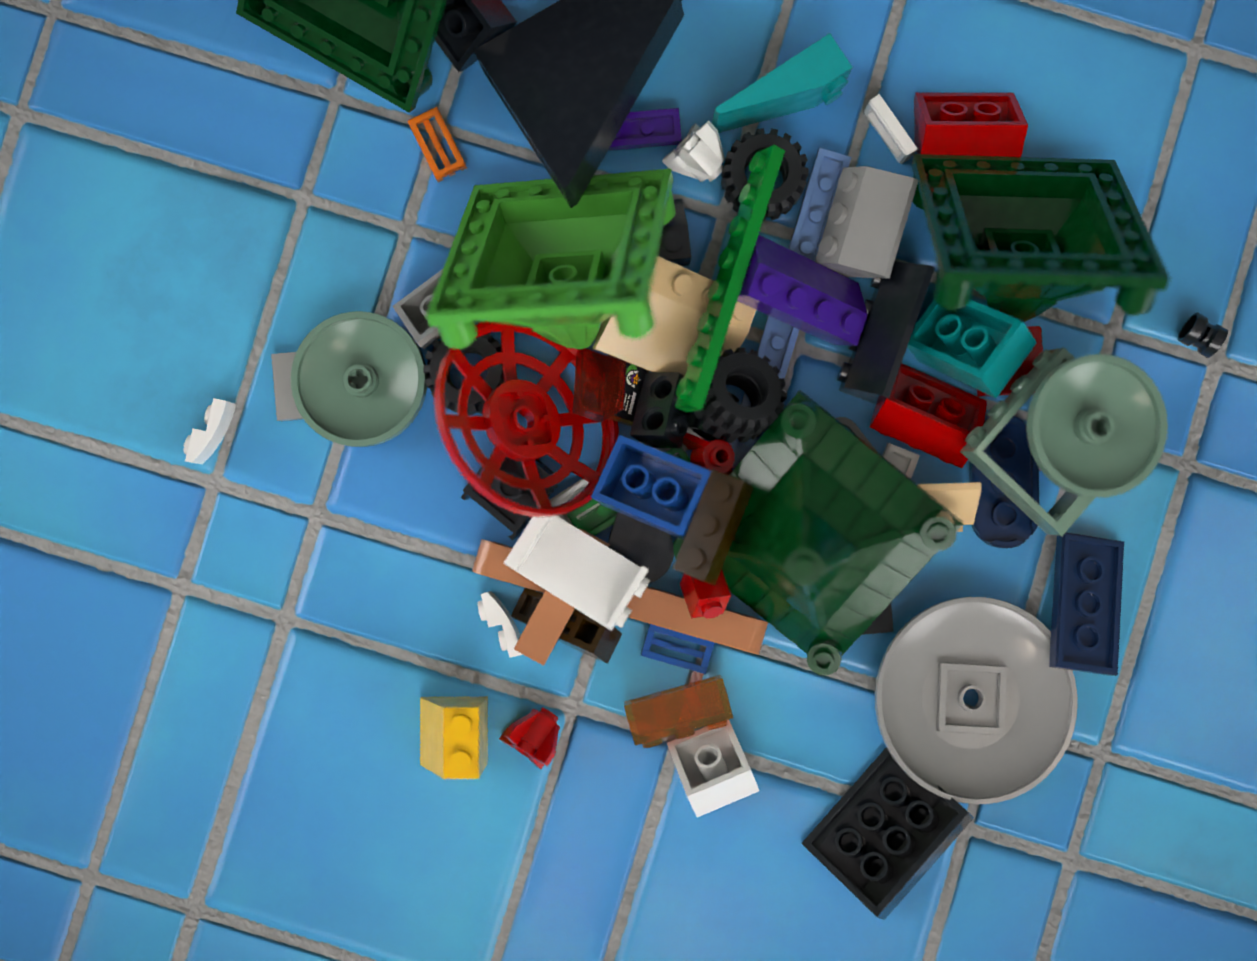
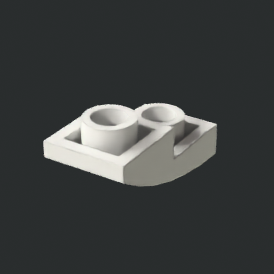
[184,398,236,464]
[477,591,523,658]

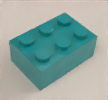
[907,300,1037,398]

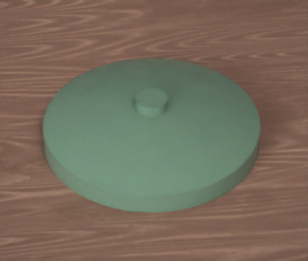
[291,311,427,447]
[1027,354,1168,497]

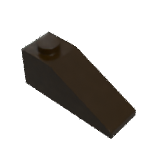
[511,588,622,664]

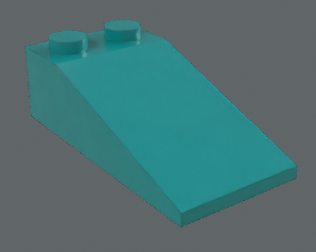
[712,33,853,133]

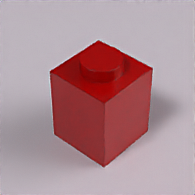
[680,569,731,619]

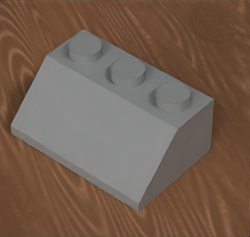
[815,166,918,279]
[393,269,443,349]

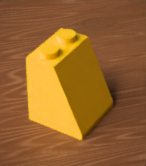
[420,696,488,779]

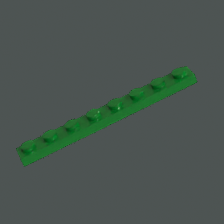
[675,145,785,412]

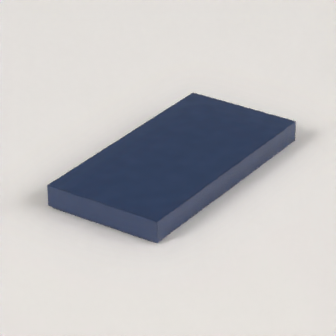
[1049,532,1124,676]

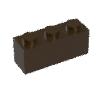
[673,470,754,585]

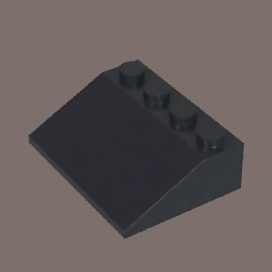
[801,747,974,920]

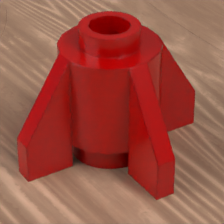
[683,432,735,476]
[499,707,560,769]

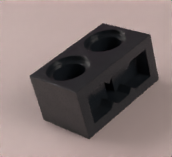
[630,372,690,449]

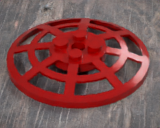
[434,320,619,517]

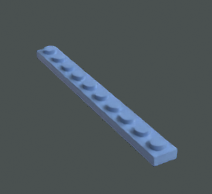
[732,148,851,469]

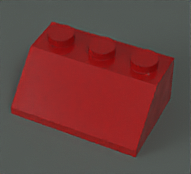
[914,93,1028,157]
[869,363,987,469]

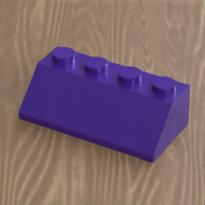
[737,234,868,346]

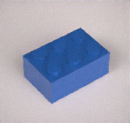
[591,434,711,540]

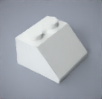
[667,717,759,817]

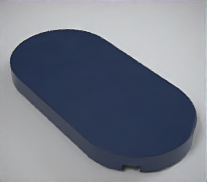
[969,416,1039,548]

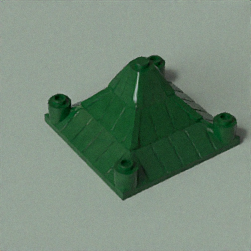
[236,0,447,113]
[911,154,1170,322]
[673,390,963,676]

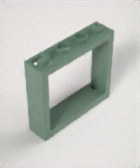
[960,348,1096,536]

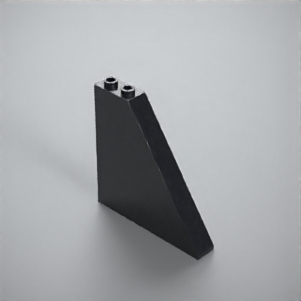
[473,0,684,208]

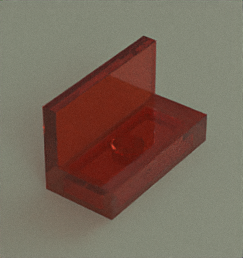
[573,348,626,422]

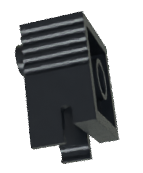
[461,457,563,540]

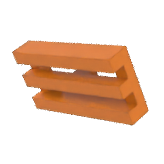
[407,106,467,183]

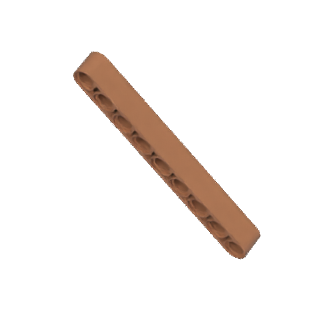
[472,539,768,655]

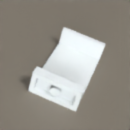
[504,516,651,631]

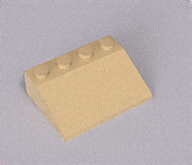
[593,256,756,376]

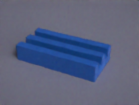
[641,624,714,674]

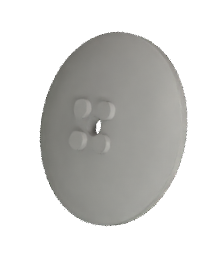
[875,597,1078,804]

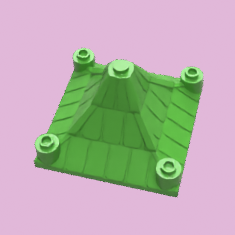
[426,169,676,349]

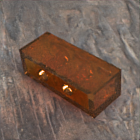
[624,675,734,748]

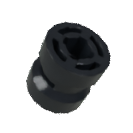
[1177,312,1228,358]

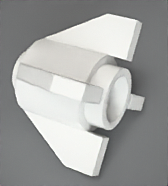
[662,120,725,182]

